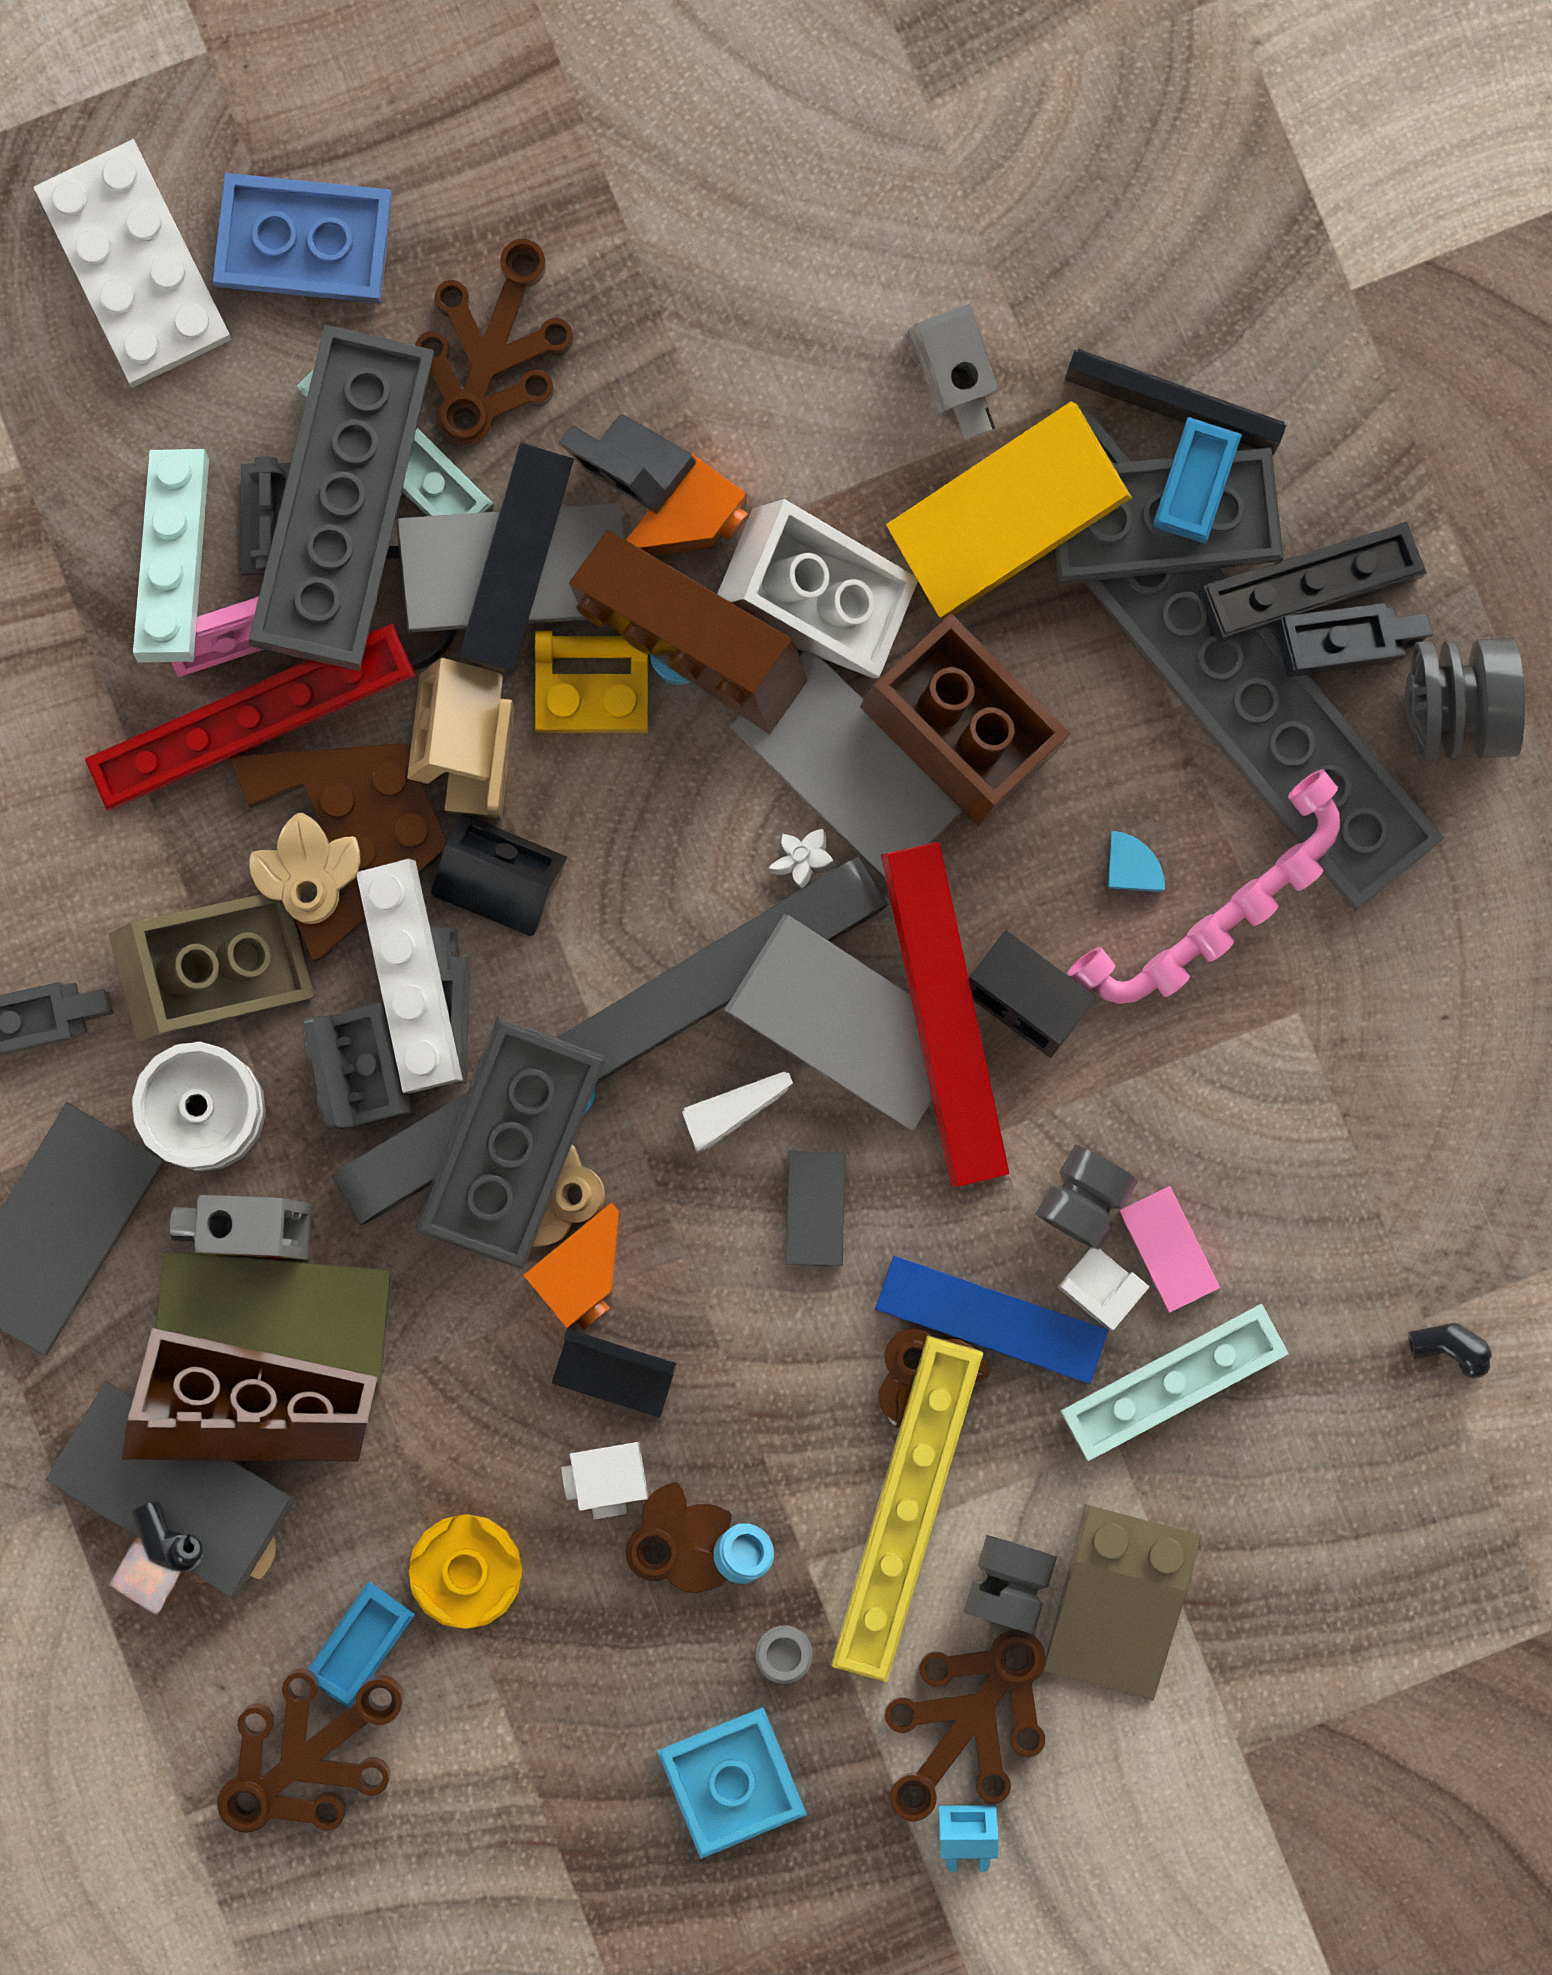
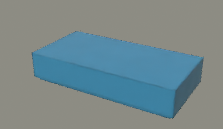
[1152,417,1242,544]
[308,1581,416,1709]

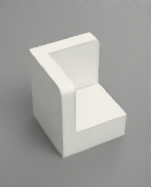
[1057,1248,1150,1332]

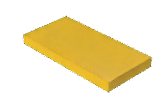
[886,401,1132,620]

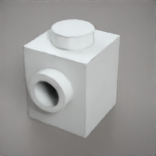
[561,1442,648,1519]

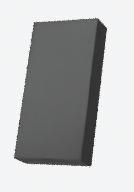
[786,1151,846,1266]

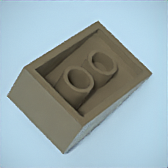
[109,894,315,1043]
[1043,1504,1201,1701]

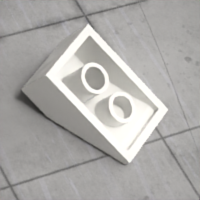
[717,499,918,678]

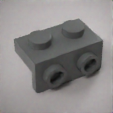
[304,1002,413,1130]

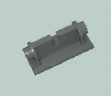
[241,456,291,575]

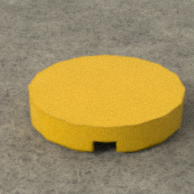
[409,1514,523,1629]

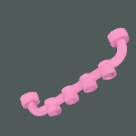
[1066,769,1340,1004]

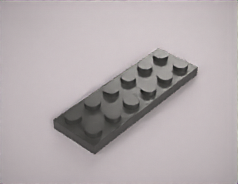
[249,324,434,671]

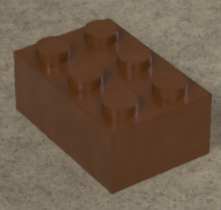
[860,614,1071,827]

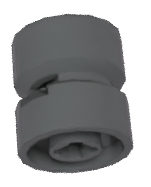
[1035,1144,1138,1250]
[963,1535,1057,1634]

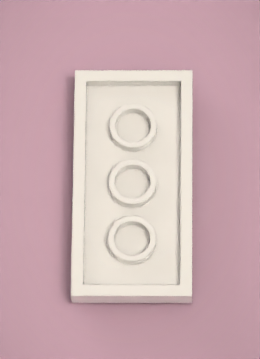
[34,139,232,388]

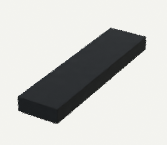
[1065,349,1287,455]
[458,442,574,675]
[1199,522,1427,643]

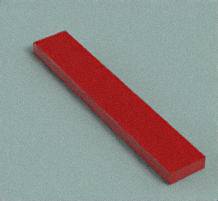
[85,624,417,811]
[881,842,1010,1187]

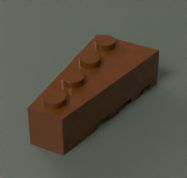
[569,529,807,735]
[121,1328,377,1462]

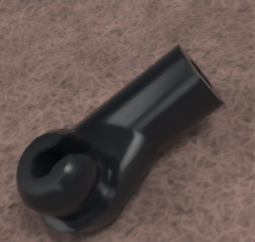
[1408,1323,1492,1378]
[132,1502,203,1572]

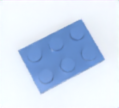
[212,173,393,304]

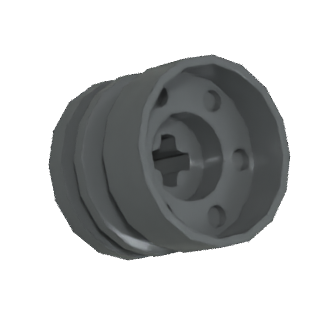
[1406,638,1525,761]

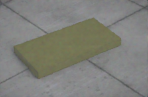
[156,1251,391,1384]

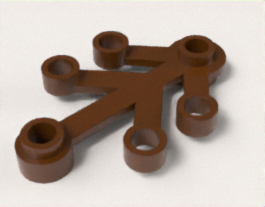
[415,239,573,447]
[885,1629,1046,1821]
[217,1668,404,1833]

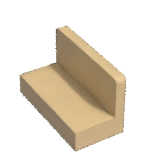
[407,658,503,784]
[444,699,515,820]

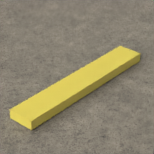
[831,1336,983,1682]

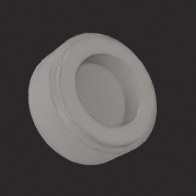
[756,1625,813,1684]

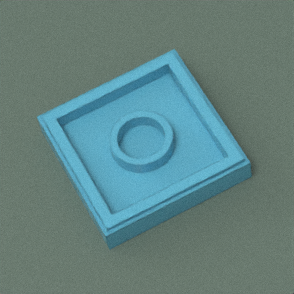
[657,1706,807,1859]

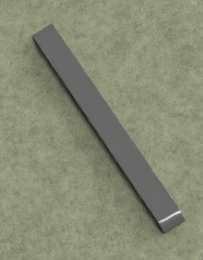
[332,857,889,1225]

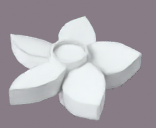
[768,829,836,889]

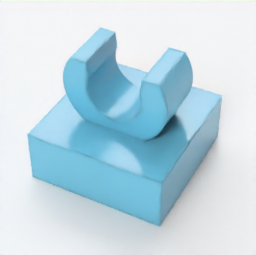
[938,1805,999,1872]

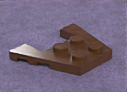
[229,743,447,963]

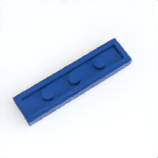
[875,1256,1109,1384]

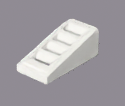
[682,1071,793,1154]

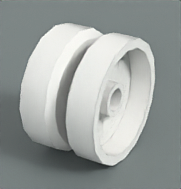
[132,1042,266,1172]

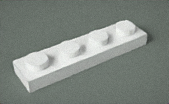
[356,859,463,1094]

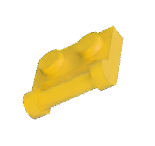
[535,631,648,733]

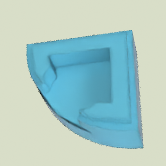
[1107,831,1165,892]

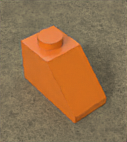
[626,453,749,556]
[523,1202,621,1330]

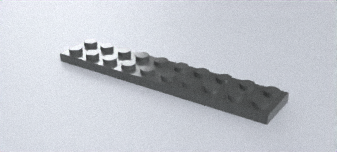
[1081,407,1444,911]

